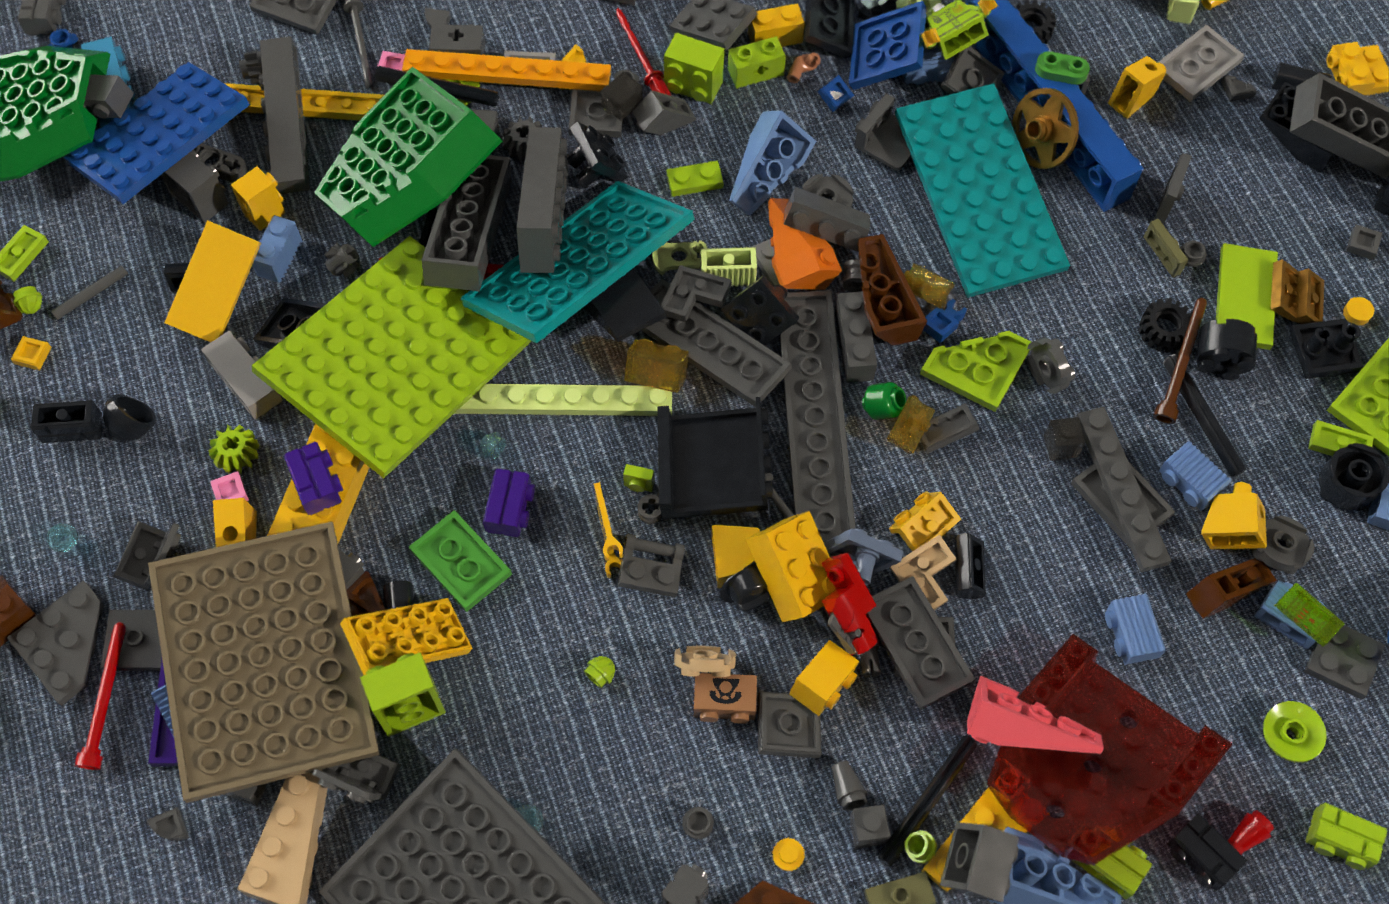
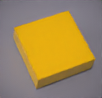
[11,336,51,371]

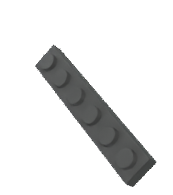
[1075,407,1171,573]

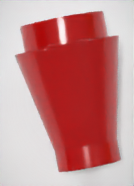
[1227,810,1274,855]

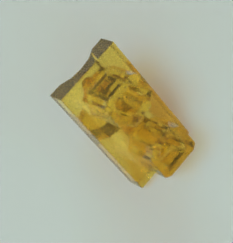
[904,264,955,309]
[887,395,935,454]

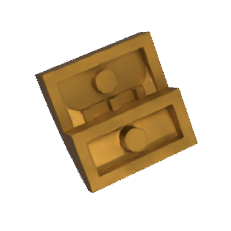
[1271,259,1324,324]

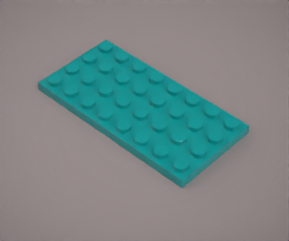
[895,83,1070,298]
[461,181,695,343]

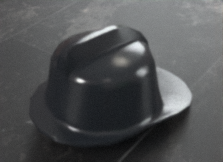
[720,560,771,612]

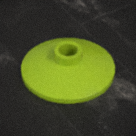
[1263,701,1327,763]

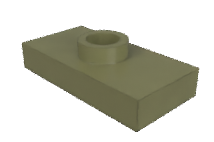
[1144,218,1188,278]
[864,871,937,904]

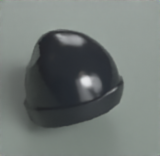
[103,394,156,443]

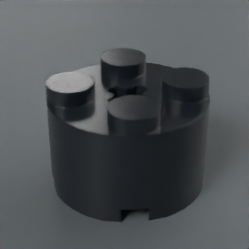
[1197,319,1257,380]
[1319,443,1389,511]

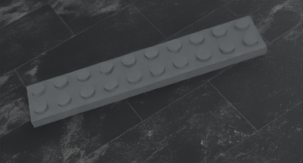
[779,291,856,542]

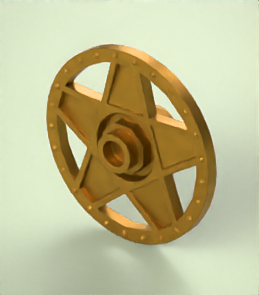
[1012,88,1079,169]

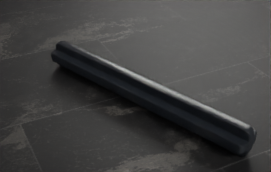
[374,66,499,107]
[1163,354,1246,477]
[878,735,977,867]

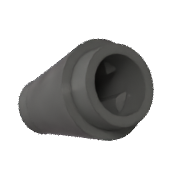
[831,761,867,811]

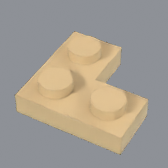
[890,534,956,610]

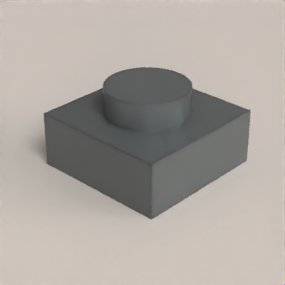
[1346,224,1382,260]

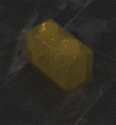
[624,339,689,393]

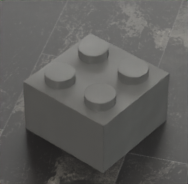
[161,150,229,223]
[940,822,1019,902]

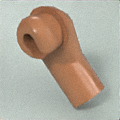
[787,53,821,83]

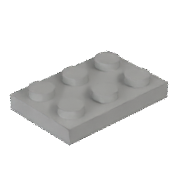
[1159,24,1245,102]

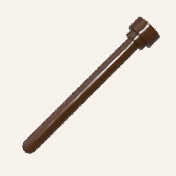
[1153,298,1207,424]

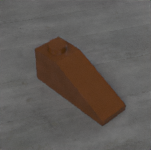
[1186,558,1277,619]

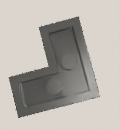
[661,265,732,322]

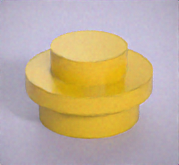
[772,838,805,871]

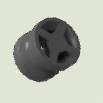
[843,259,863,292]

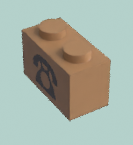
[694,673,757,724]

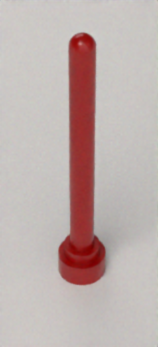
[74,622,126,770]

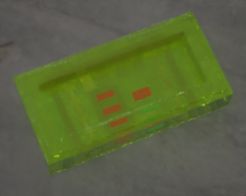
[1274,582,1345,647]

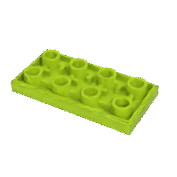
[1216,243,1278,350]

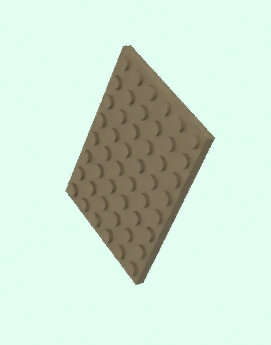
[148,521,380,803]

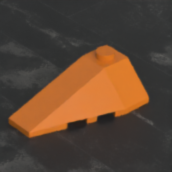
[768,198,842,290]

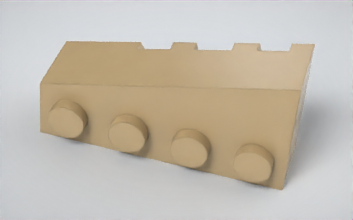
[238,772,328,904]

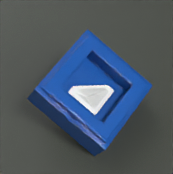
[818,75,854,112]

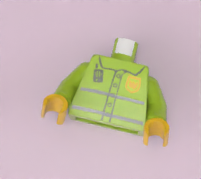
[921,0,998,60]

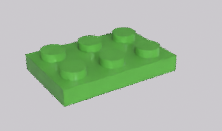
[409,510,512,613]

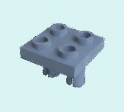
[824,528,903,586]

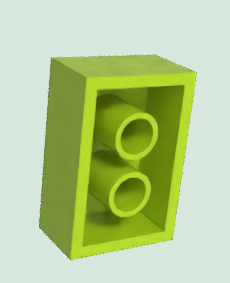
[360,652,446,737]

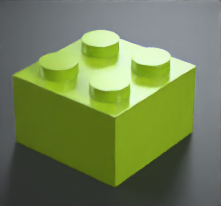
[664,33,724,104]

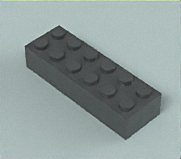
[1290,73,1389,179]
[516,127,569,273]
[422,155,511,291]

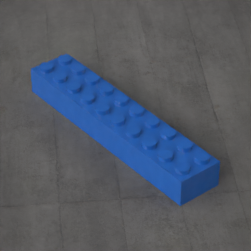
[965,0,1143,212]

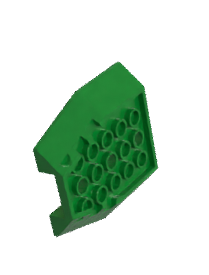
[0,46,110,182]
[314,67,502,247]

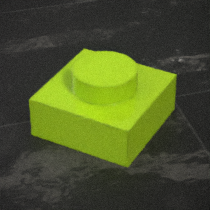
[623,464,655,492]

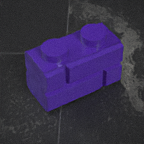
[284,442,343,515]
[483,468,535,537]

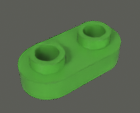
[1035,51,1090,85]

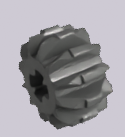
[503,117,542,162]

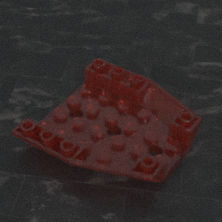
[987,634,1233,866]

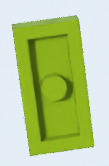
[666,161,723,197]
[0,225,49,282]
[1308,420,1374,456]

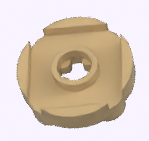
[674,645,736,677]

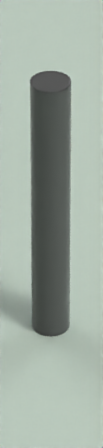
[51,265,128,320]

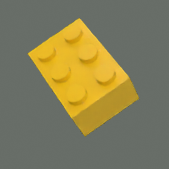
[745,511,836,622]

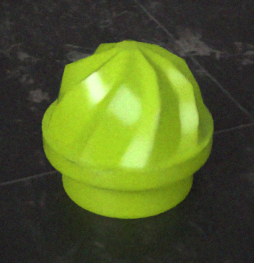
[13,286,42,314]
[584,656,615,688]
[905,831,937,864]

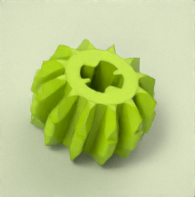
[208,424,260,474]

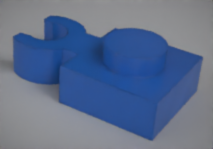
[923,299,967,343]

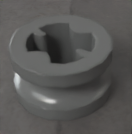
[638,495,662,524]

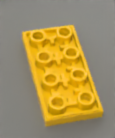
[164,220,261,342]
[340,598,473,675]

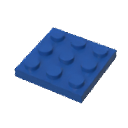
[849,1,927,90]

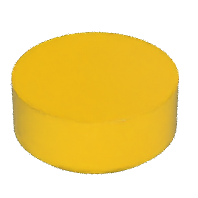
[1343,297,1374,325]

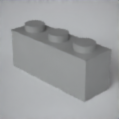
[201,330,283,420]

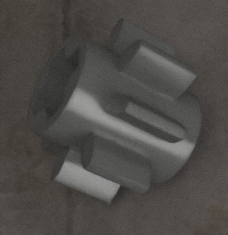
[239,51,263,84]
[324,242,360,278]

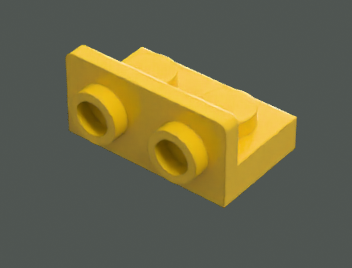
[889,491,961,552]

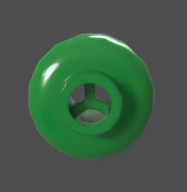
[862,382,906,421]

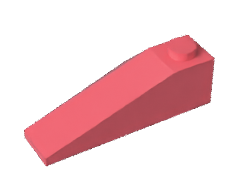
[967,676,1104,754]

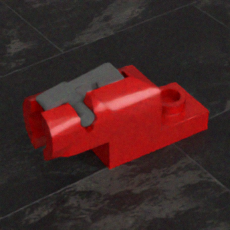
[821,552,878,656]

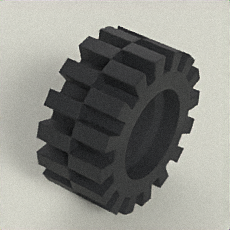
[1015,0,1057,44]
[1139,298,1192,352]

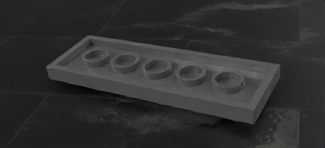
[641,279,791,407]

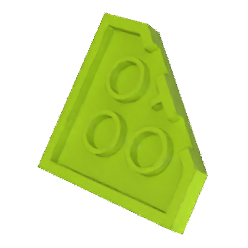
[920,331,1031,412]

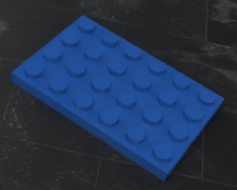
[64,62,250,204]

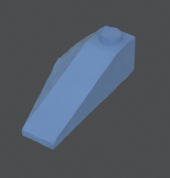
[729,111,816,215]
[987,827,1121,904]

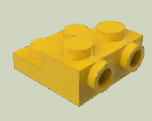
[1326,42,1389,95]

